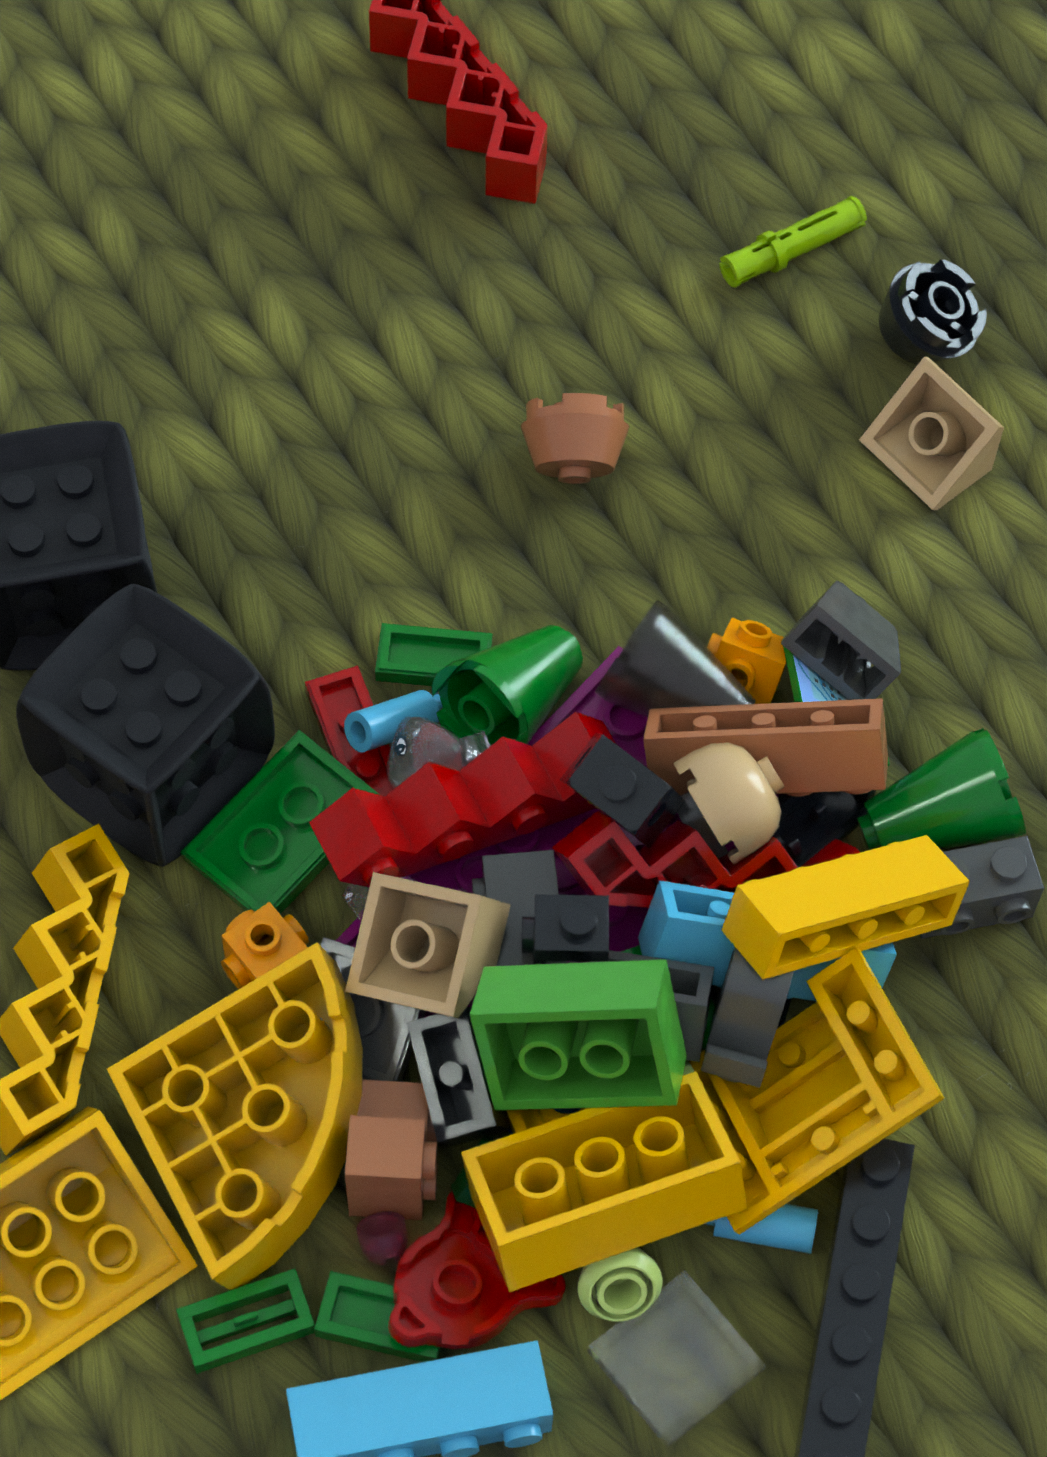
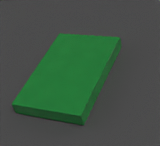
[180,730,380,914]

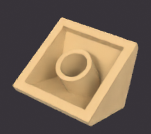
[859,357,1004,510]

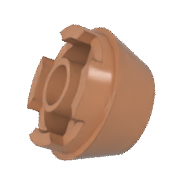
[521,393,629,484]

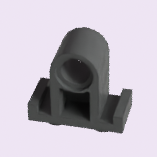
[700,947,794,1088]

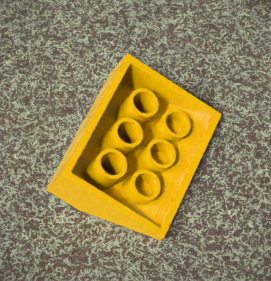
[0,1106,198,1400]

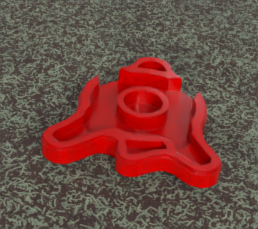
[388,1191,566,1349]

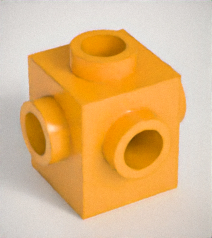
[701,617,787,705]
[221,901,309,989]

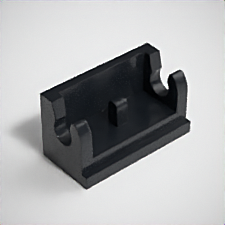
[772,790,876,868]

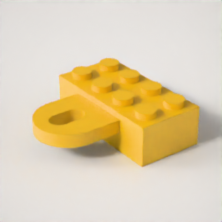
[461,1071,747,1292]

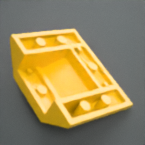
[689,947,945,1235]

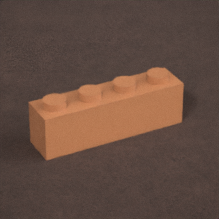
[643,698,888,797]

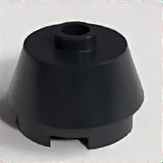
[879,259,987,364]

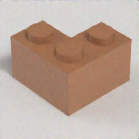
[345,1079,438,1220]

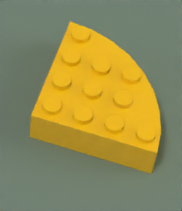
[107,942,363,1290]

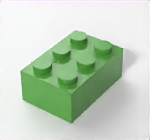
[470,959,687,1110]

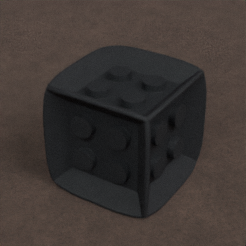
[0,421,157,671]
[16,584,275,867]

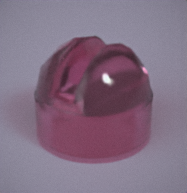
[356,1211,409,1266]

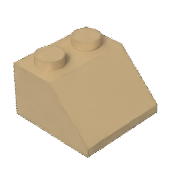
[345,872,511,1018]

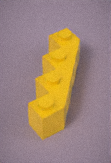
[0,824,130,1156]

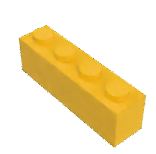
[721,835,970,980]

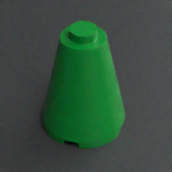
[432,625,583,759]
[857,728,1026,850]

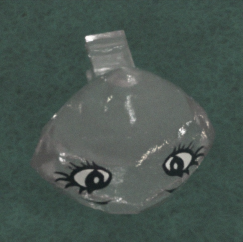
[386,717,490,789]

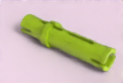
[719,196,867,288]

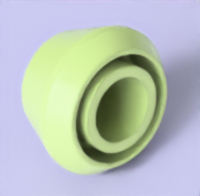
[577,1247,662,1321]

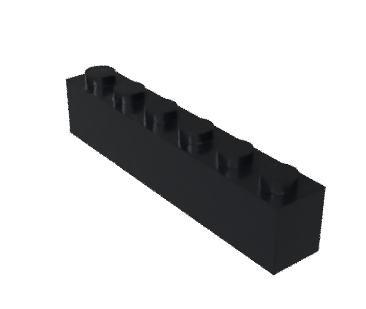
[794,1139,915,1457]

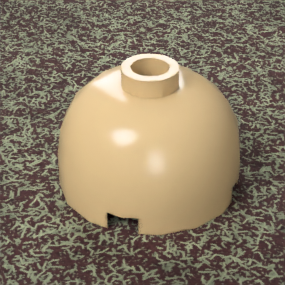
[674,743,785,865]

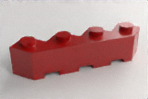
[369,0,547,204]
[309,712,617,888]
[551,811,861,908]

